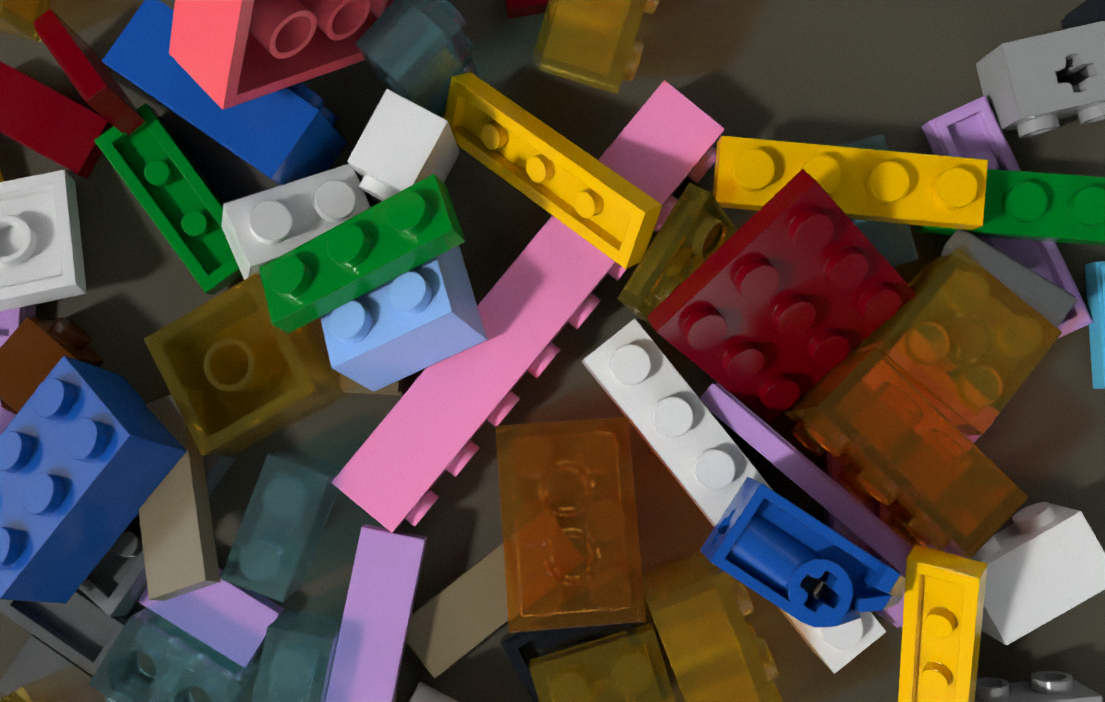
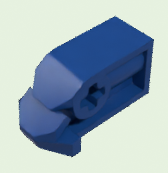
[700,477,906,627]

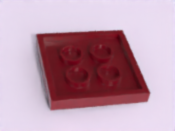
[647,169,916,424]

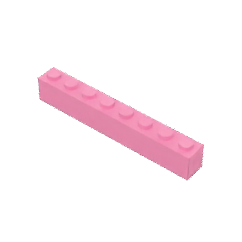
[331,80,725,533]

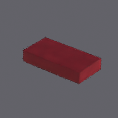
[32,9,146,135]
[0,61,113,179]

